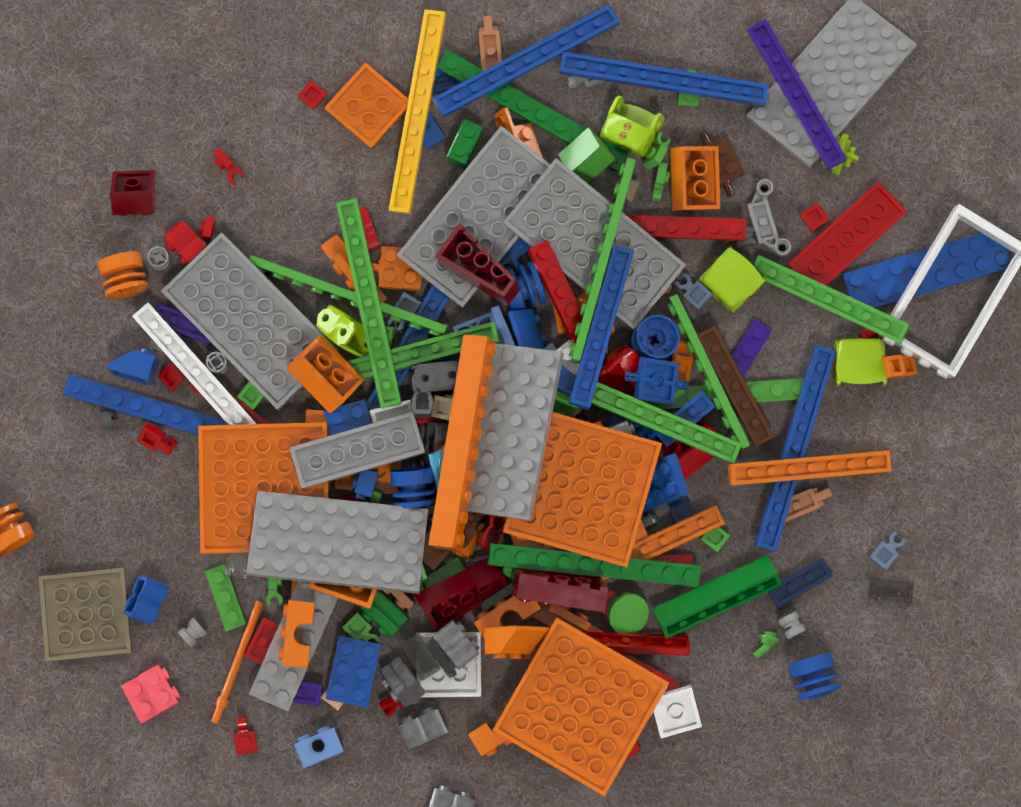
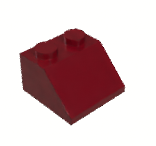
[110,170,156,216]

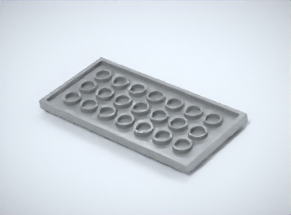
[746,0,917,168]
[396,126,550,309]
[502,158,686,330]
[161,232,339,411]
[467,343,564,521]
[246,491,428,594]

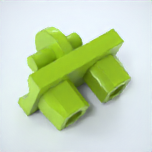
[822,133,859,175]

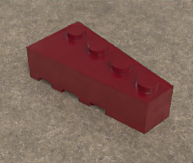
[435,223,520,306]
[413,559,509,632]
[513,568,608,612]

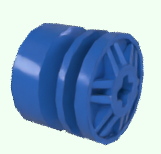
[507,261,546,311]
[628,315,680,360]
[390,466,436,508]
[788,652,841,700]

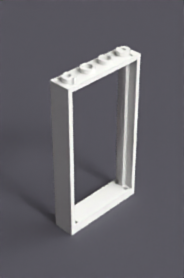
[879,204,1021,379]

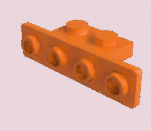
[494,107,543,158]
[321,235,387,303]
[532,602,604,632]

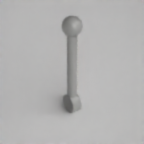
[465,555,488,567]

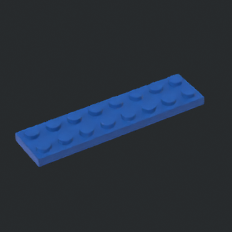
[842,228,1012,308]

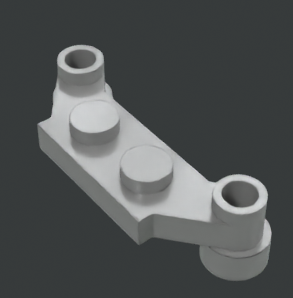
[746,179,791,257]

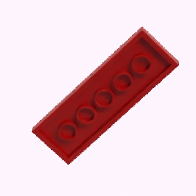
[787,181,907,286]

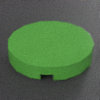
[607,592,649,633]

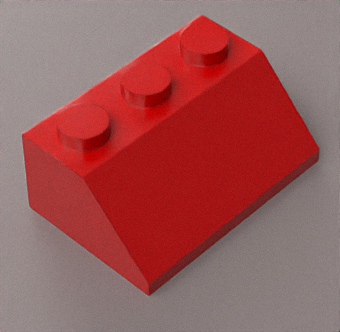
[658,419,717,479]

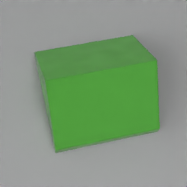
[558,127,617,184]

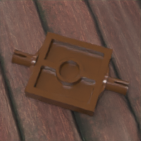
[699,130,745,198]

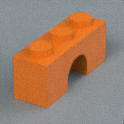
[474,592,543,639]
[279,600,316,668]
[468,723,512,758]

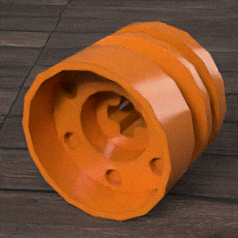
[97,251,149,299]
[0,503,36,557]

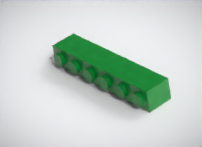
[652,555,782,639]

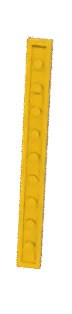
[389,9,446,215]

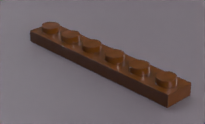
[697,326,774,448]

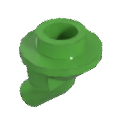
[753,631,780,658]

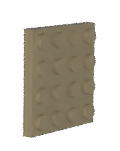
[39,568,132,662]

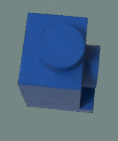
[352,470,379,501]

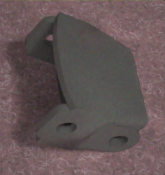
[409,361,459,393]

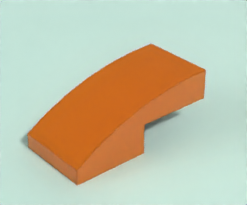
[671,340,694,386]
[882,354,918,378]

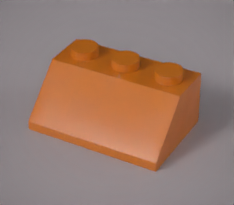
[670,146,720,211]
[286,334,364,414]
[309,582,379,609]
[484,626,551,660]

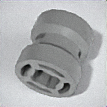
[147,246,170,271]
[206,352,228,375]
[778,611,806,640]
[178,618,207,648]

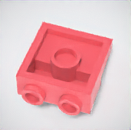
[121,665,181,724]

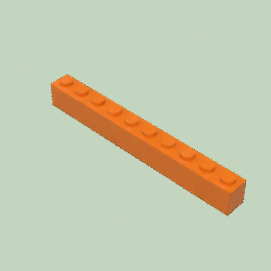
[429,335,496,551]

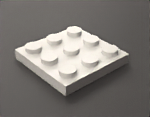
[416,632,481,698]

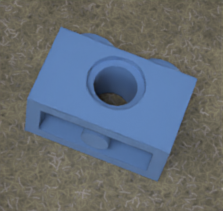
[294,725,344,769]

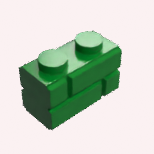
[446,119,483,169]
[360,591,409,637]

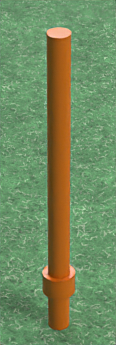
[210,601,264,725]

